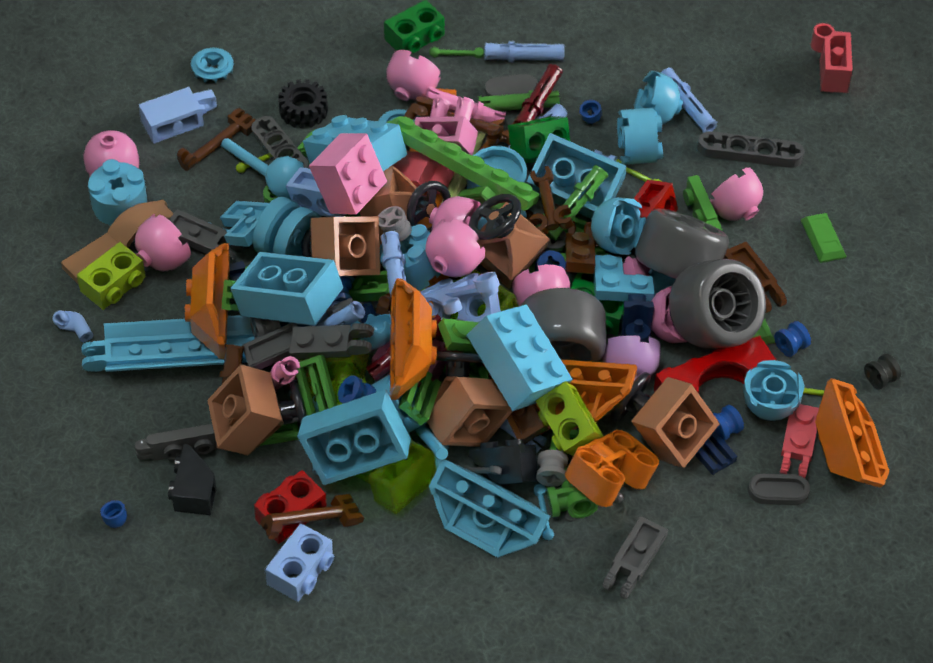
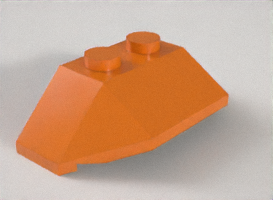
[185,243,230,359]
[390,278,437,400]
[536,360,638,422]
[815,378,890,488]

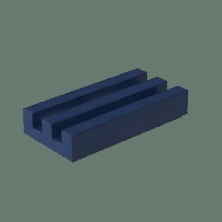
[695,431,737,475]

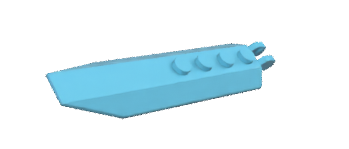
[82,315,291,372]

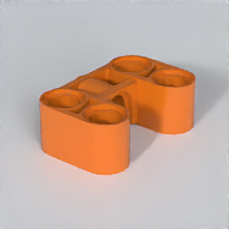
[565,430,659,507]

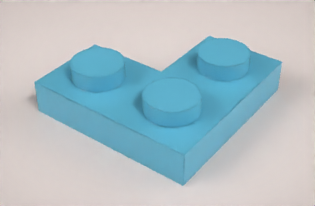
[220,201,269,247]
[593,255,654,301]

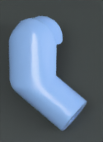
[52,310,93,342]

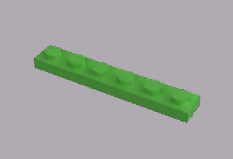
[387,116,540,211]

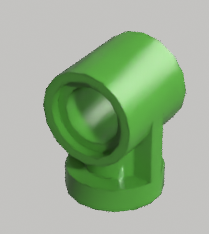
[546,480,598,518]

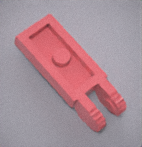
[780,404,819,478]

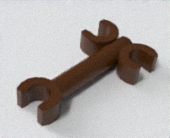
[530,166,574,235]

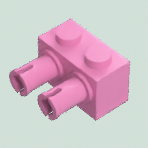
[414,97,478,155]

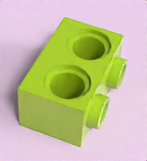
[77,242,146,310]
[536,381,604,456]

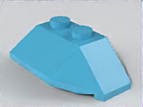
[429,459,551,557]

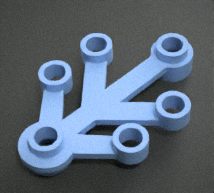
[420,272,500,316]

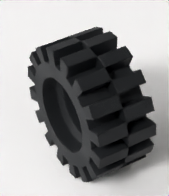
[278,79,327,129]

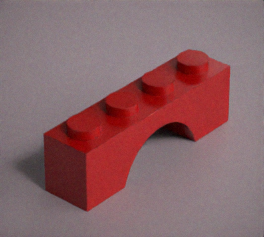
[654,335,777,394]

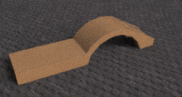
[61,200,174,285]

